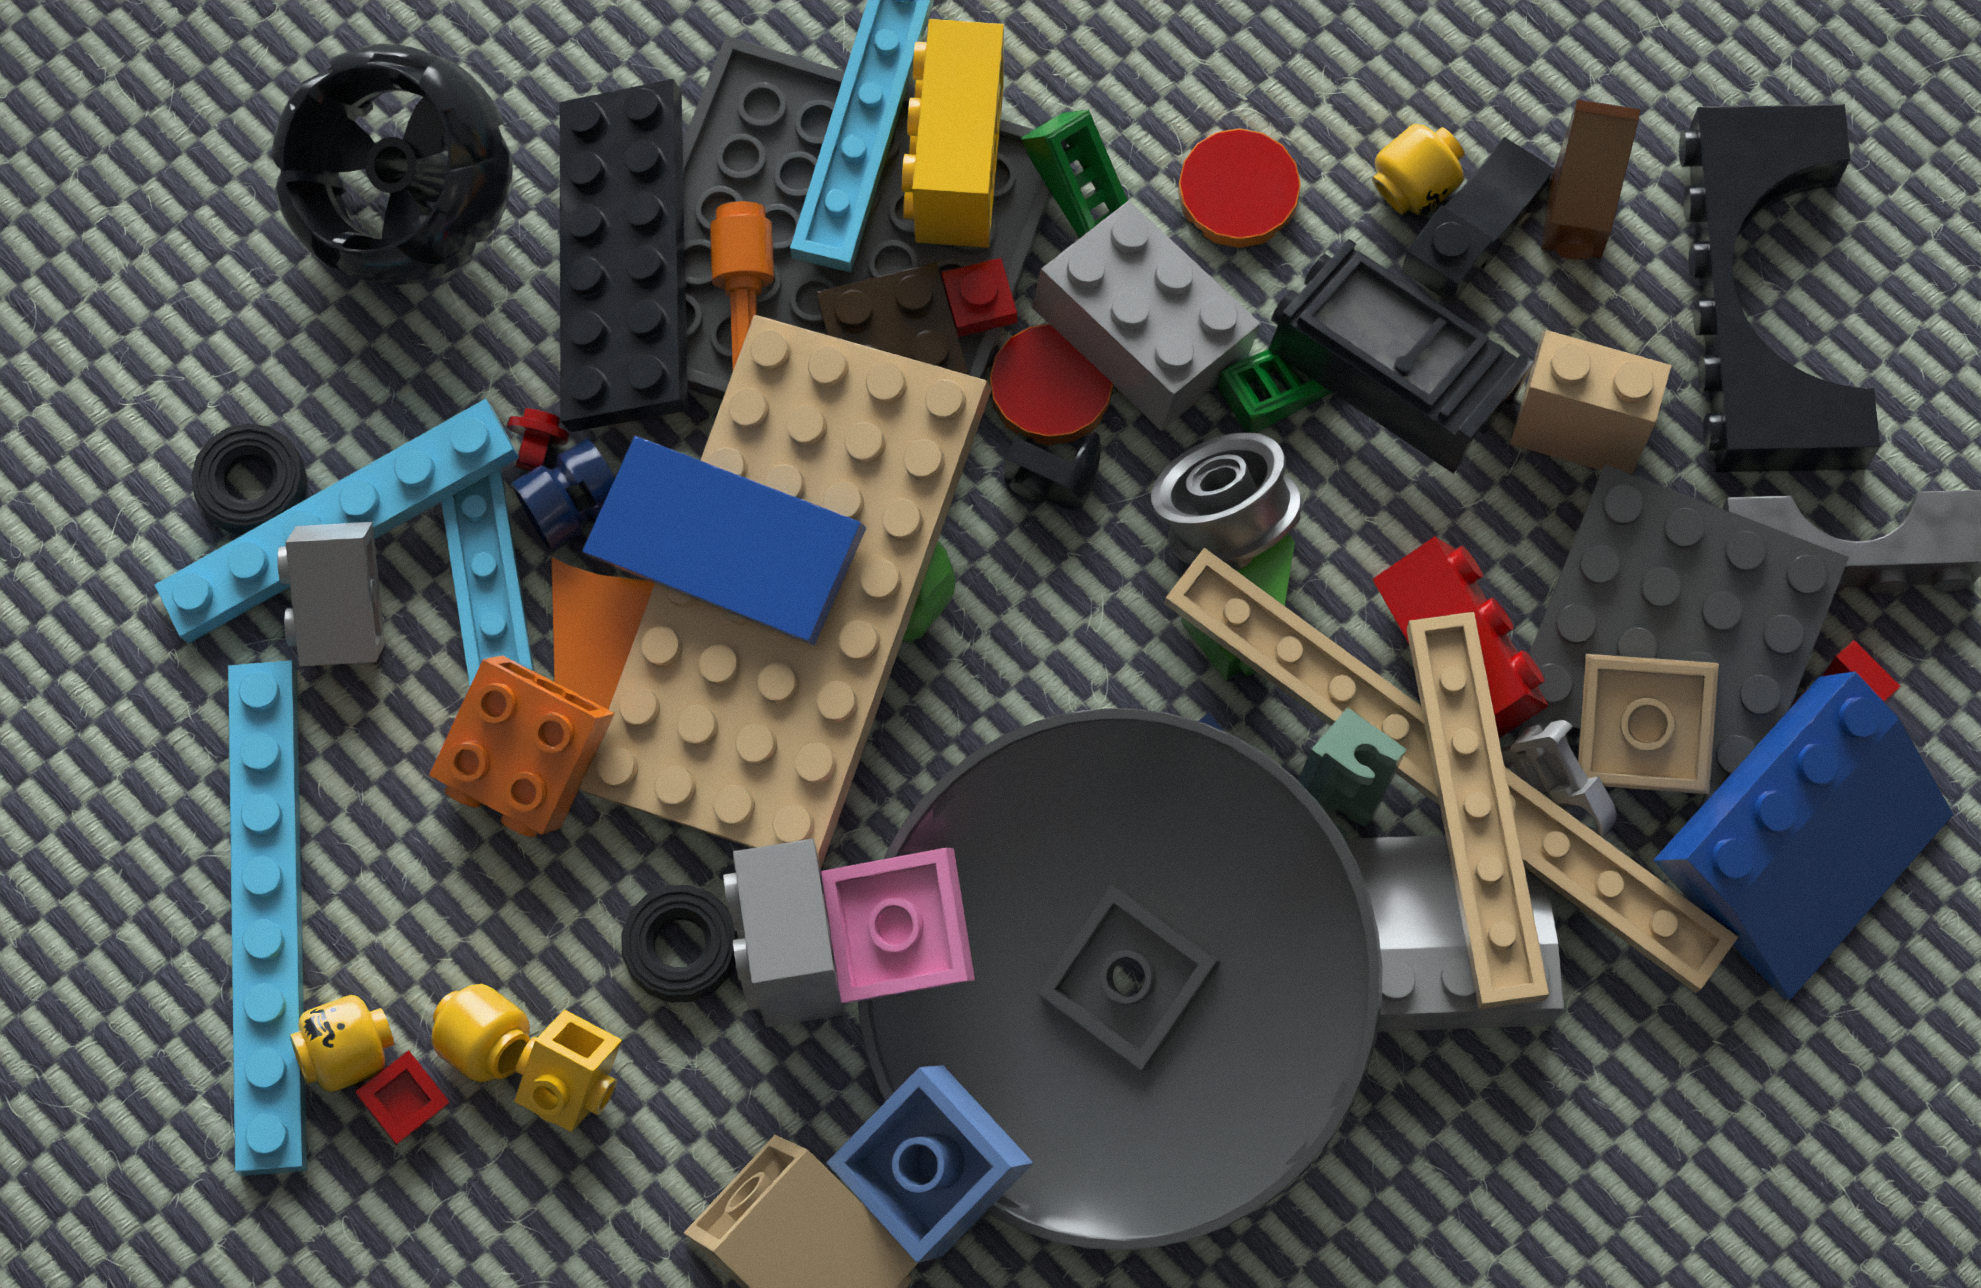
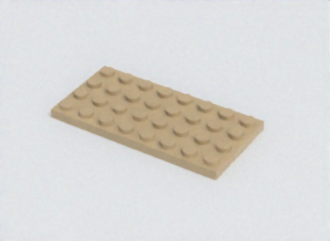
[579,315,992,870]

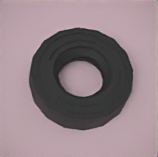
[191,423,307,535]
[621,885,738,1003]

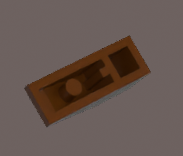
[1541,99,1640,260]

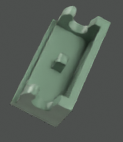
[1298,708,1407,840]

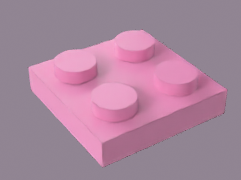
[821,848,975,1003]

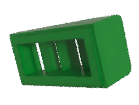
[1021,109,1128,239]
[1217,349,1332,433]

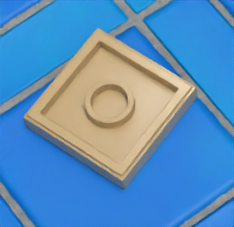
[1578,654,1719,794]

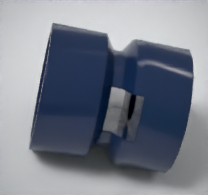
[511,438,615,552]

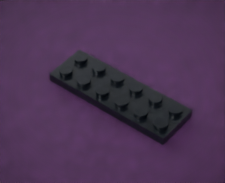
[559,79,688,433]

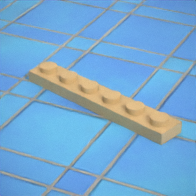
[1407,612,1549,1010]

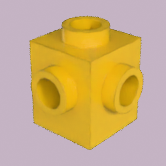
[514,1009,622,1132]

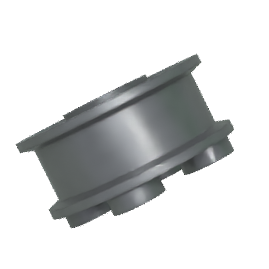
[1151,433,1302,570]

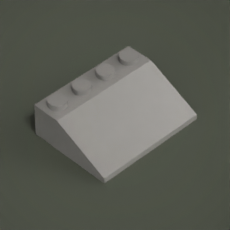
[1345,835,1564,1032]

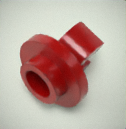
[507,408,570,471]

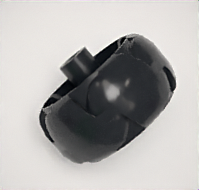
[272,44,513,285]

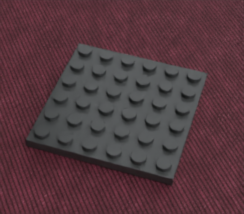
[683,35,1069,400]

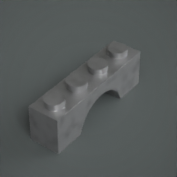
[1722,490,1981,594]

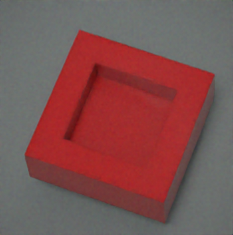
[941,258,1017,337]
[355,1050,450,1146]

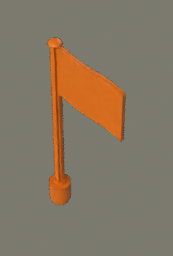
[552,201,774,710]

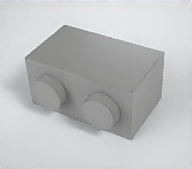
[277,522,385,666]

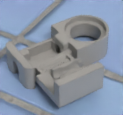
[1501,720,1617,838]

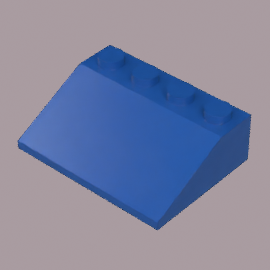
[1653,671,1954,1000]

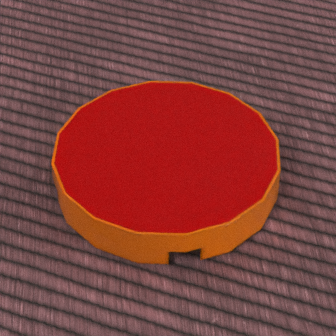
[1178,128,1301,248]
[990,324,1113,445]

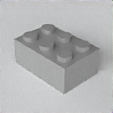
[1032,200,1261,431]
[723,839,844,1028]

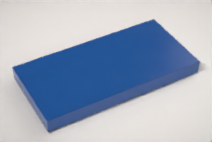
[582,436,866,646]

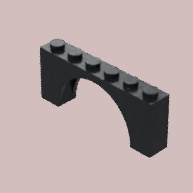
[1679,104,1880,472]

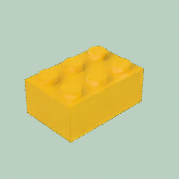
[902,19,1004,248]

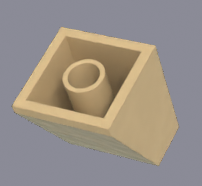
[1510,330,1672,474]
[684,1135,918,1288]

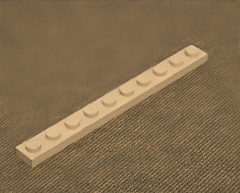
[1164,548,1738,993]

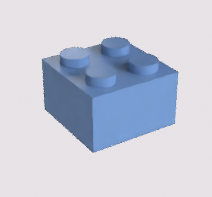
[826,1065,1033,1263]

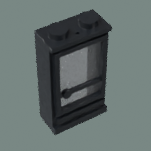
[1268,239,1534,474]

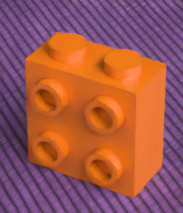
[429,655,615,837]

